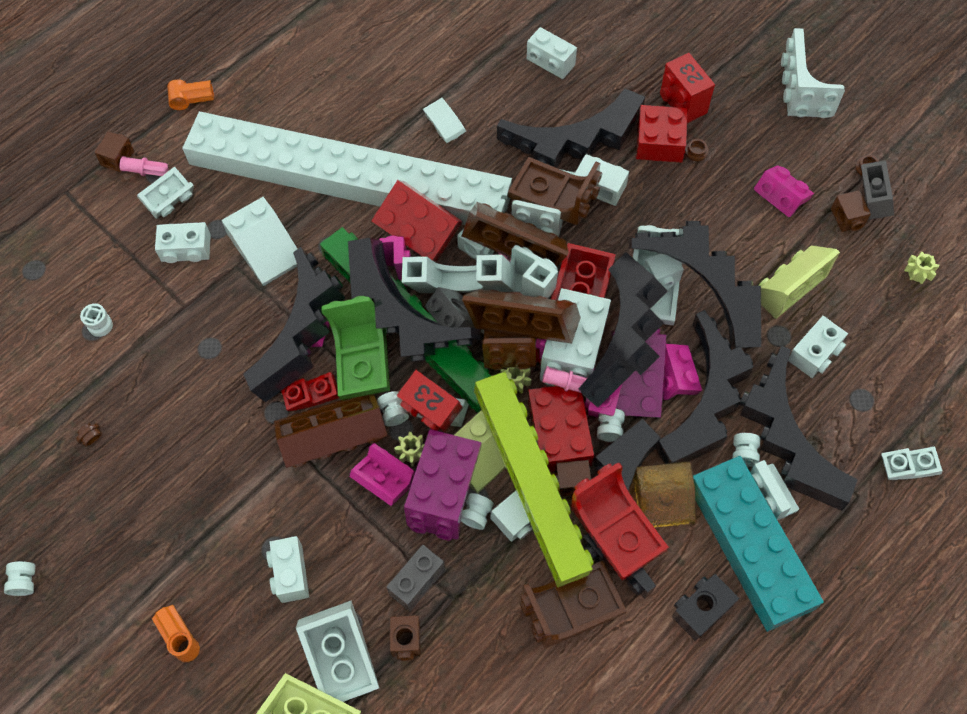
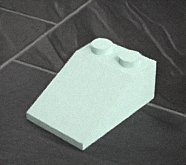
[222,197,297,286]
[296,601,379,702]

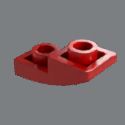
[282,372,339,411]

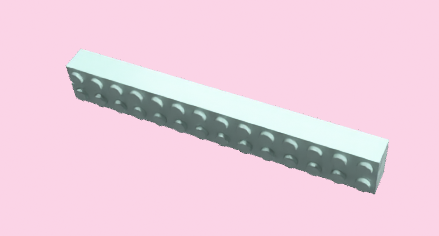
[182,111,512,225]

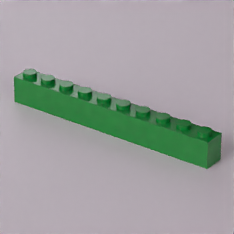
[320,227,491,414]

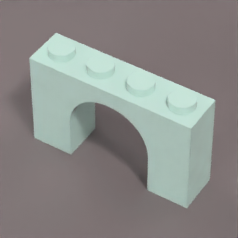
[402,255,515,293]

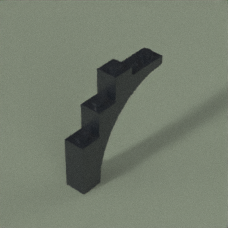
[497,88,645,168]
[628,221,761,348]
[348,238,482,362]
[244,247,346,403]
[578,252,668,408]
[656,310,753,471]
[739,346,858,511]
[582,419,661,599]

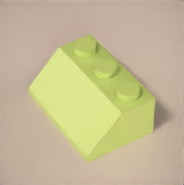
[758,245,840,319]
[454,410,506,494]
[256,673,361,714]

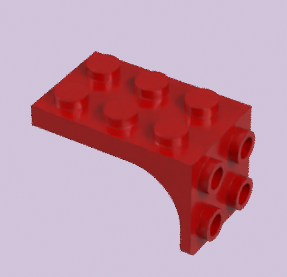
[571,462,669,581]

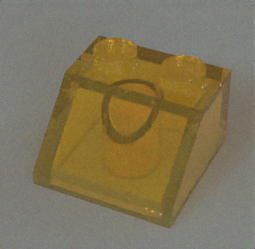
[633,462,696,527]

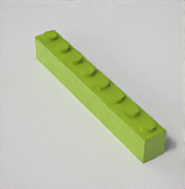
[474,372,593,587]

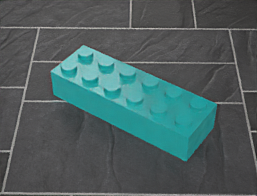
[688,456,824,632]

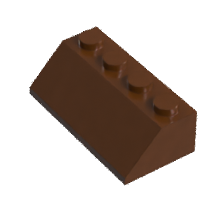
[461,202,569,267]
[462,289,581,344]
[274,394,388,468]

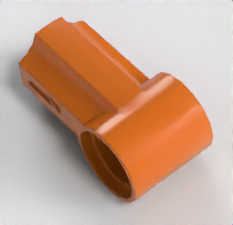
[167,80,214,110]
[152,605,200,662]

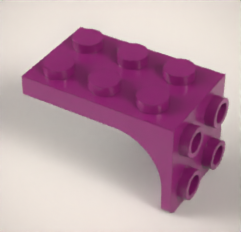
[611,329,666,418]
[404,429,481,541]

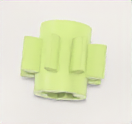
[904,252,939,284]
[500,368,531,393]
[395,432,425,467]

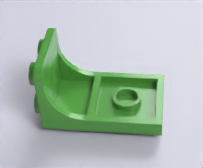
[321,296,390,400]

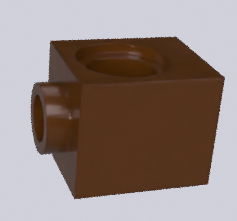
[94,131,135,173]
[831,190,871,232]
[551,460,591,497]
[390,616,421,661]

